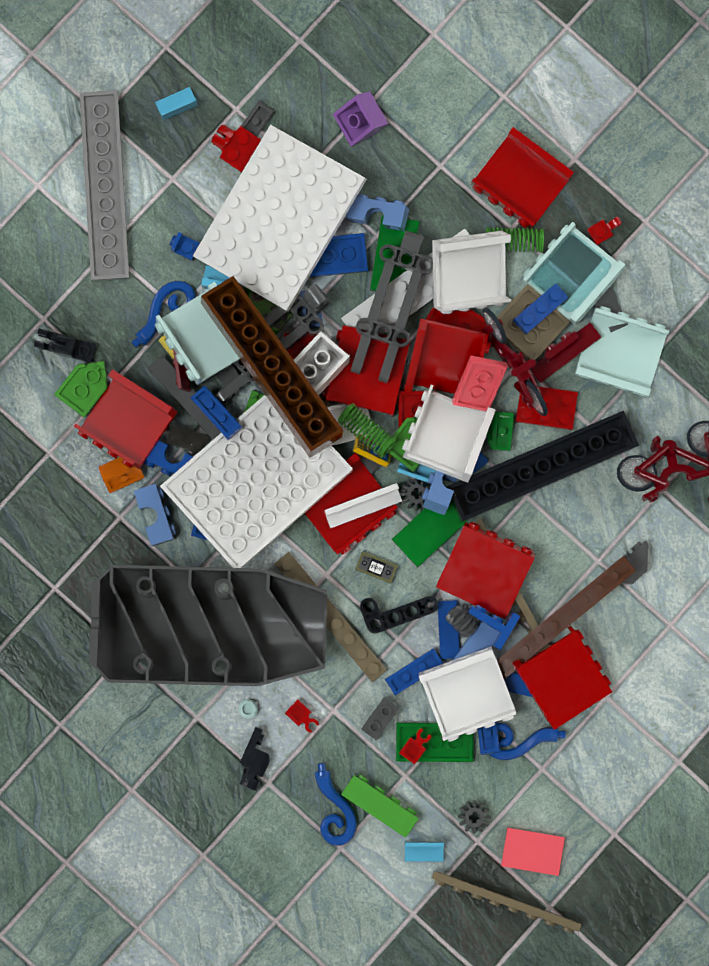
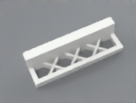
[323,483,402,528]

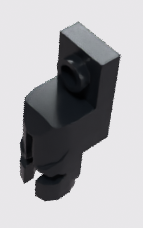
[34,328,97,363]
[240,727,270,791]

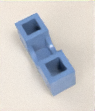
[346,194,409,231]
[422,470,457,515]
[134,484,176,547]

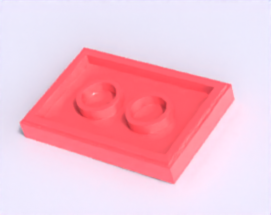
[452,356,508,411]
[501,827,565,876]

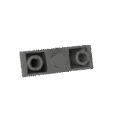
[621,541,648,585]

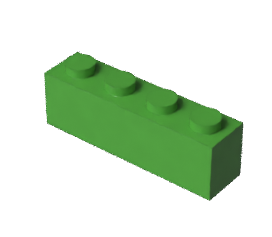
[341,774,419,838]

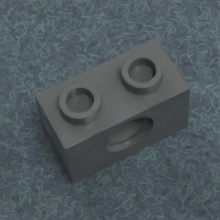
[361,698,399,741]

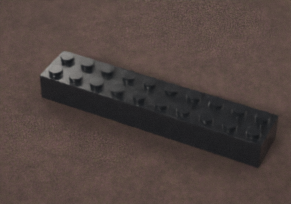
[446,410,639,523]

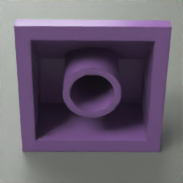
[333,91,388,147]

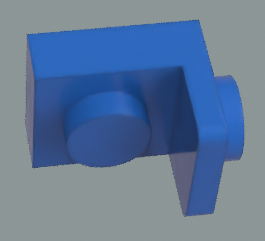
[169,232,200,261]

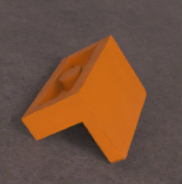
[98,457,145,493]

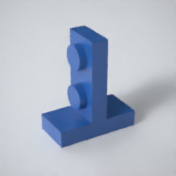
[467,605,520,650]

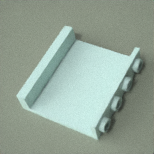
[155,282,240,385]
[574,306,669,397]

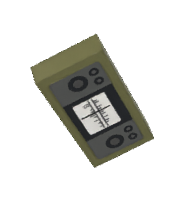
[355,552,398,584]

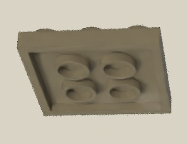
[491,284,570,360]

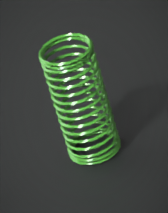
[486,226,544,253]
[338,403,397,458]

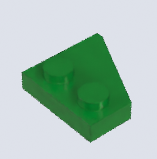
[486,412,515,452]

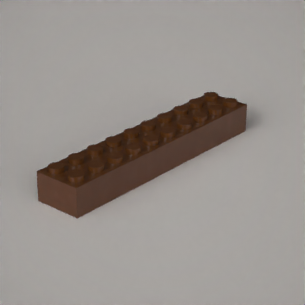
[201,276,343,458]

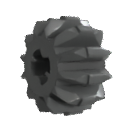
[400,478,430,511]
[446,606,478,638]
[458,800,491,834]

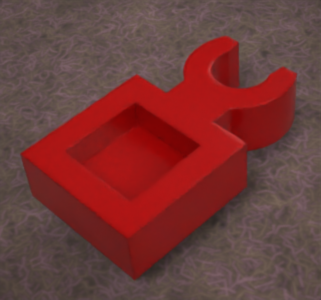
[285,699,319,733]
[399,729,431,764]

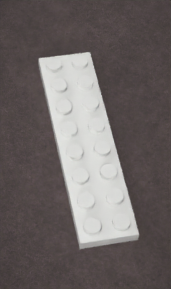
[341,229,469,334]

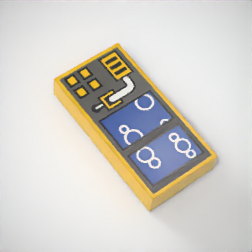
[353,435,391,467]

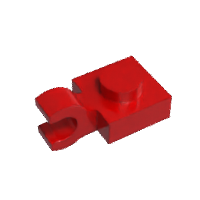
[587,217,622,246]

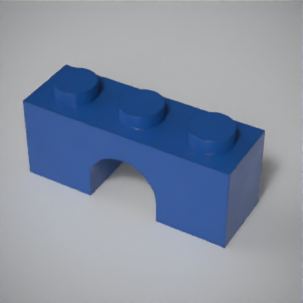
[143,441,193,477]

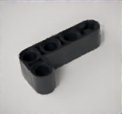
[360,596,438,634]

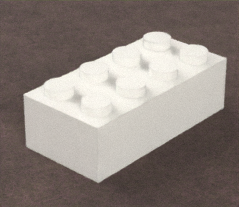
[294,331,350,395]

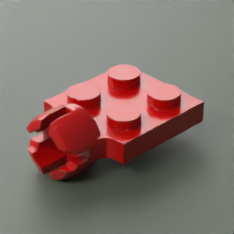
[211,125,261,173]

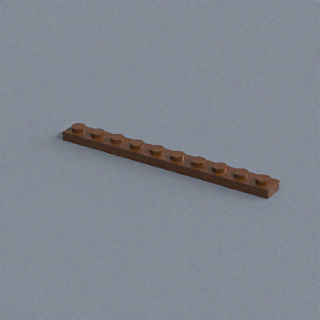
[497,556,636,679]

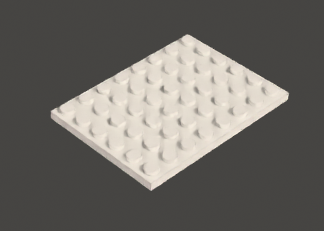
[193,125,367,312]
[160,395,353,568]

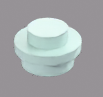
[238,699,258,719]

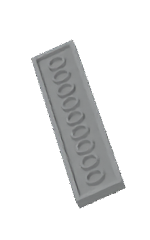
[80,90,130,281]

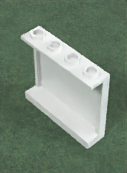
[432,231,511,314]
[402,385,495,483]
[419,646,516,742]

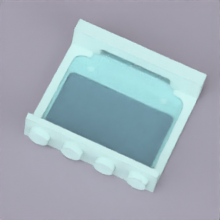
[523,222,625,326]

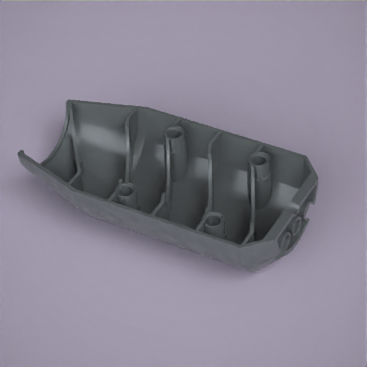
[89,565,327,686]

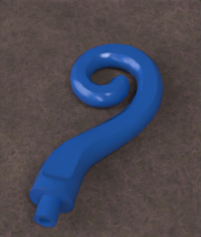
[131,281,196,348]
[489,723,566,760]
[314,763,357,846]

